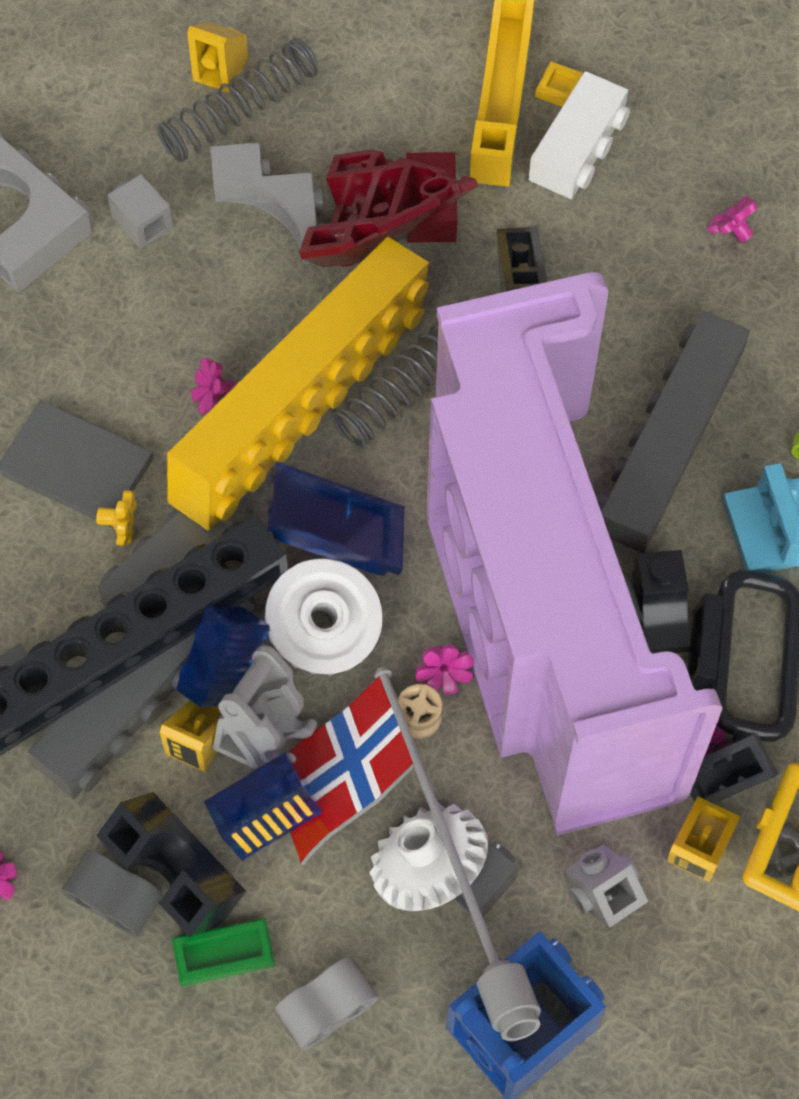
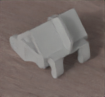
[212,645,317,772]

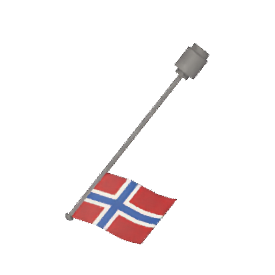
[270,667,541,1041]

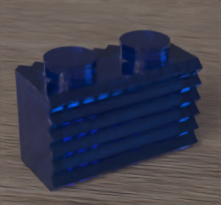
[176,605,271,707]

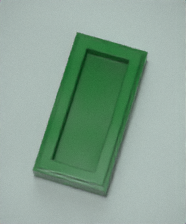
[172,917,275,987]

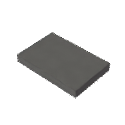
[0,400,154,527]

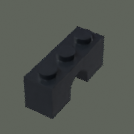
[96,792,246,937]

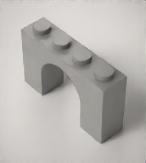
[0,130,92,293]

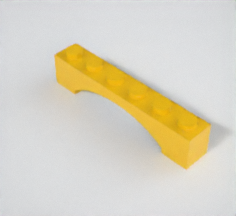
[469,0,535,187]

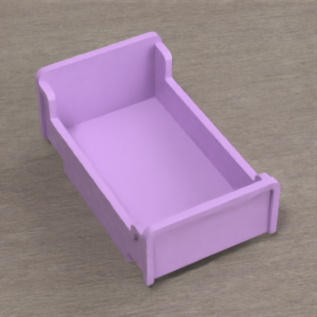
[426,272,722,836]

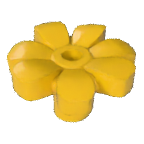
[96,490,137,547]

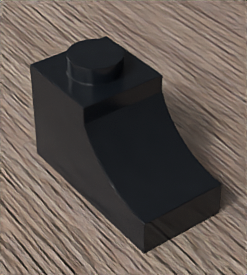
[632,550,691,654]

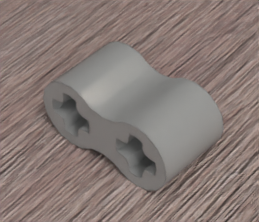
[275,957,379,1051]

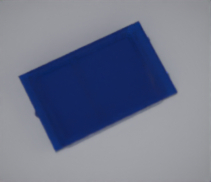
[267,462,405,576]

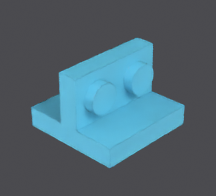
[722,463,799,573]

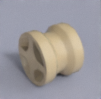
[398,684,443,739]

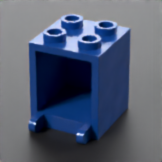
[446,931,606,1099]

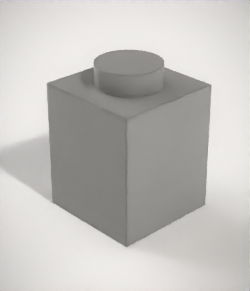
[107,174,173,249]

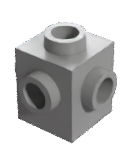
[565,844,648,928]

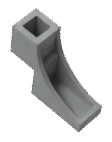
[210,142,325,264]

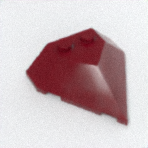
[299,149,478,267]

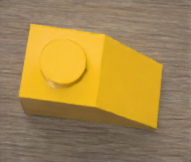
[187,22,249,93]

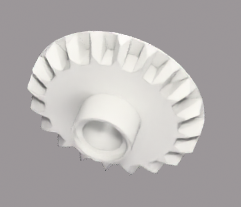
[265,559,382,676]
[369,803,488,911]

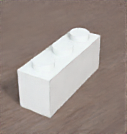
[529,71,630,199]

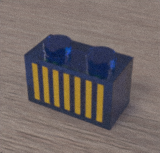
[204,752,323,861]

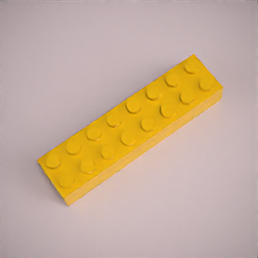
[167,236,429,531]

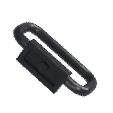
[687,570,799,742]

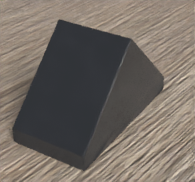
[690,732,779,804]

